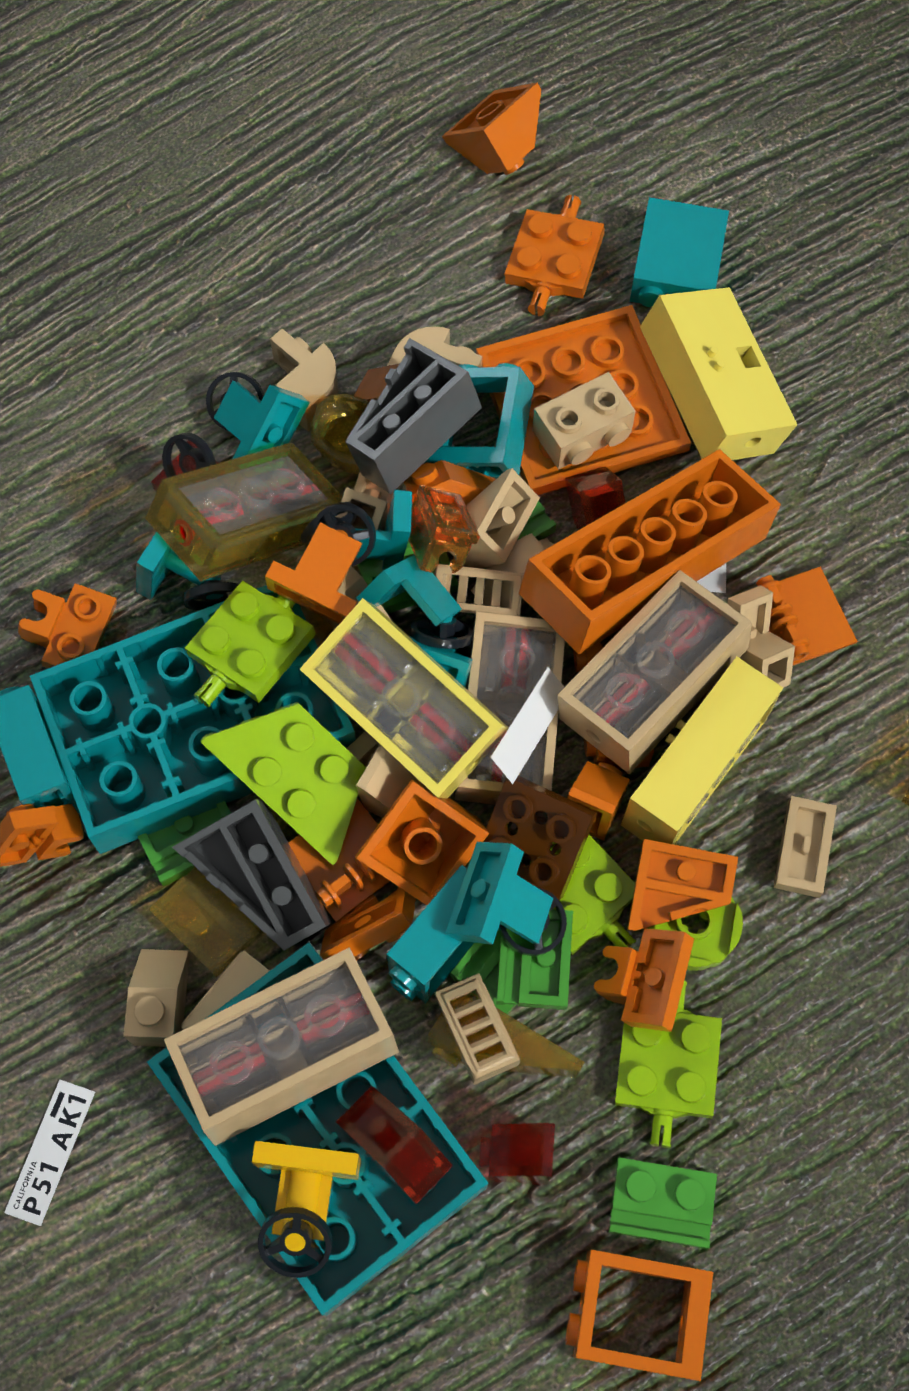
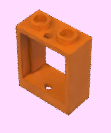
[565,1250,713,1381]

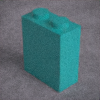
[629,197,729,307]

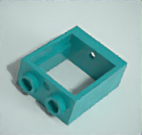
[424,363,534,479]
[0,685,79,813]
[386,865,475,1004]

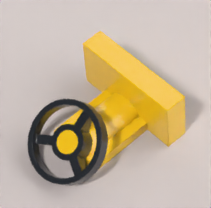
[252,1141,361,1278]

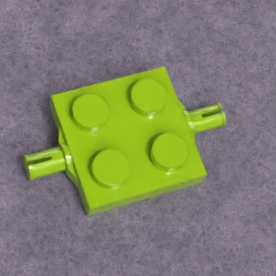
[185,580,316,707]
[529,835,637,956]
[615,981,722,1148]

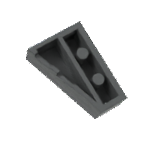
[345,338,482,494]
[172,799,332,950]

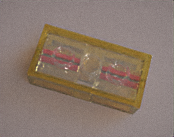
[145,442,343,582]

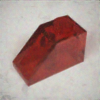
[565,466,626,530]
[336,1086,453,1204]
[479,1123,555,1185]

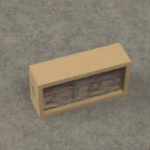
[557,570,752,774]
[455,611,565,805]
[164,947,399,1146]

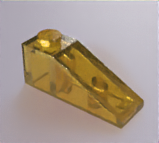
[428,992,585,1078]

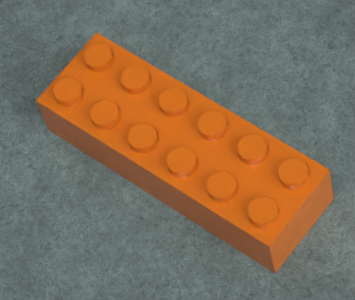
[519,449,781,654]

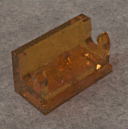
[409,485,480,573]

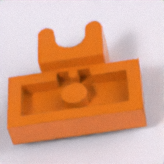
[18,583,117,668]
[0,804,84,867]
[594,928,694,1032]

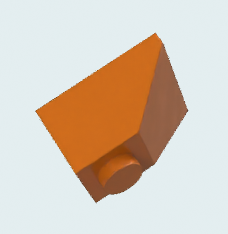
[442,82,541,175]
[356,779,489,905]

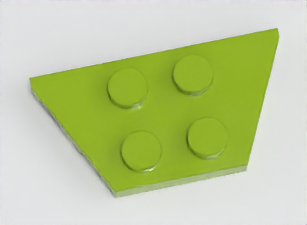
[200,702,366,865]

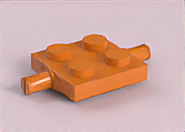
[504,195,604,316]

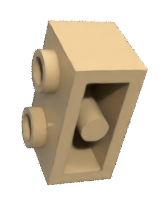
[532,372,636,470]

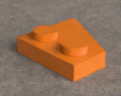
[627,839,738,931]
[320,887,416,961]

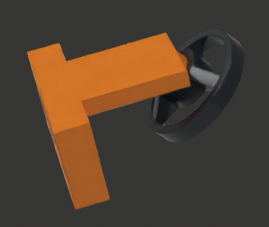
[265,502,376,624]

